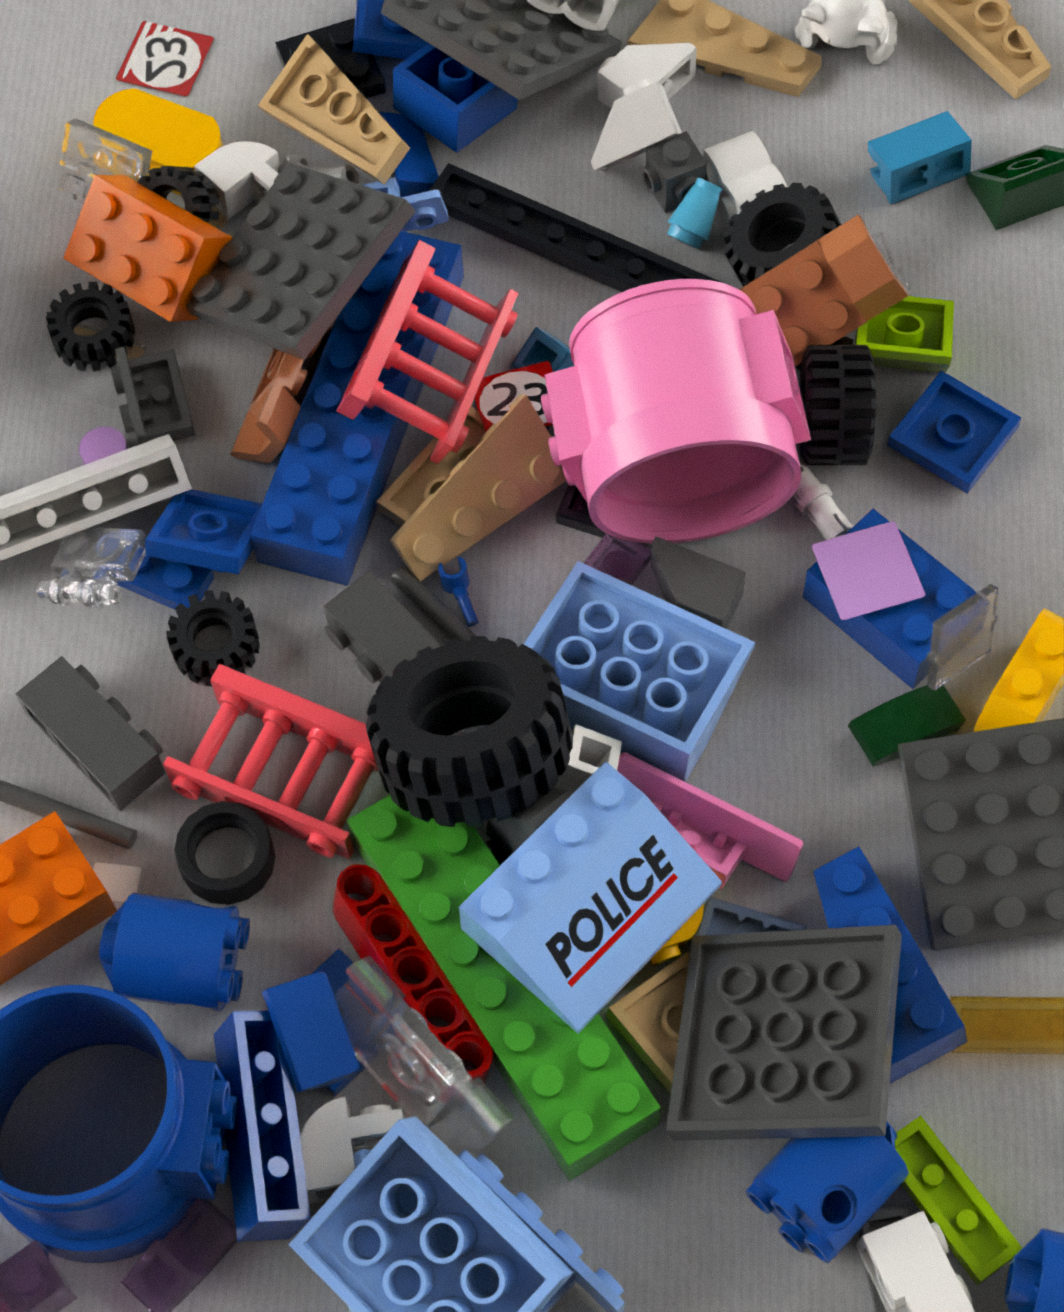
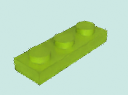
[895,1115,1022,1286]

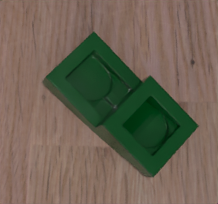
[848,680,967,767]

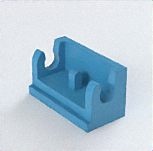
[868,111,972,205]

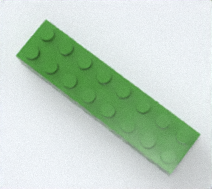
[347,795,661,1182]

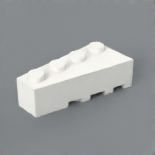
[856,1211,975,1312]

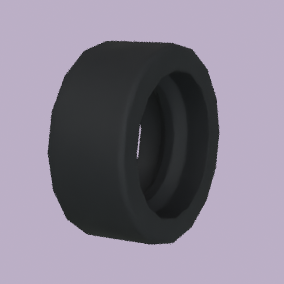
[174,801,276,905]

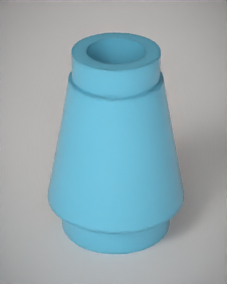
[667,177,722,249]

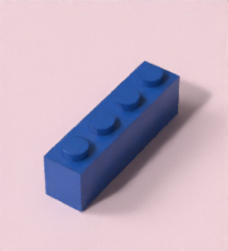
[214,1010,311,1242]

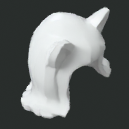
[795,0,898,65]

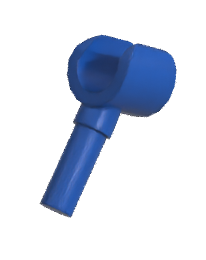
[438,557,479,627]

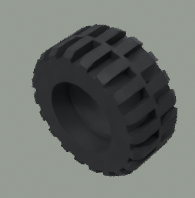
[366,636,573,827]

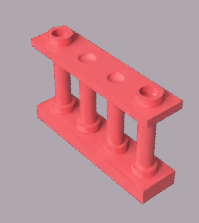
[336,240,519,464]
[163,664,378,860]

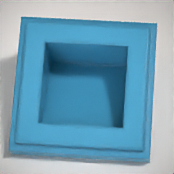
[510,327,574,372]

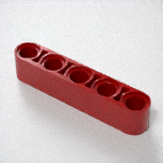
[332,864,493,1098]

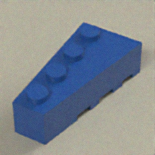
[813,846,968,1084]

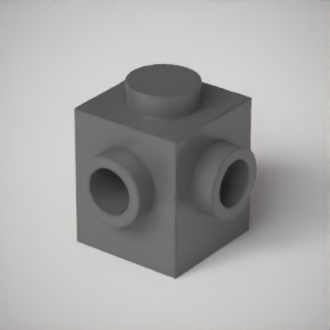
[642,131,707,213]

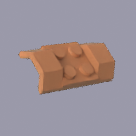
[739,214,909,366]
[230,317,337,463]

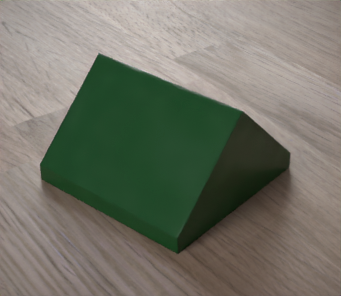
[965,145,1064,230]

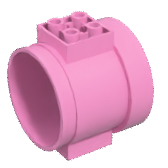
[541,279,811,544]

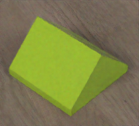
[854,296,954,373]

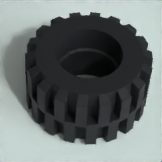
[724,183,842,287]
[800,345,876,465]

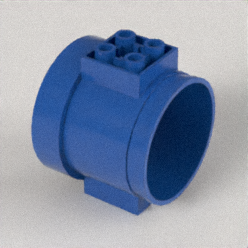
[0,985,237,1263]

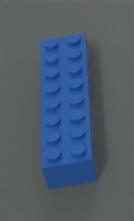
[250,231,464,586]

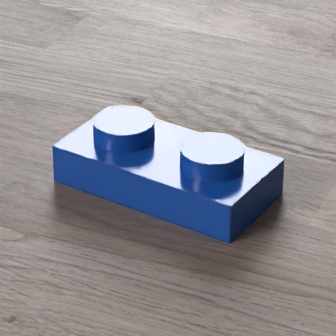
[104,534,214,610]

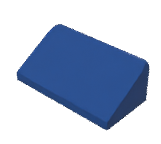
[379,112,439,197]
[262,972,359,1093]

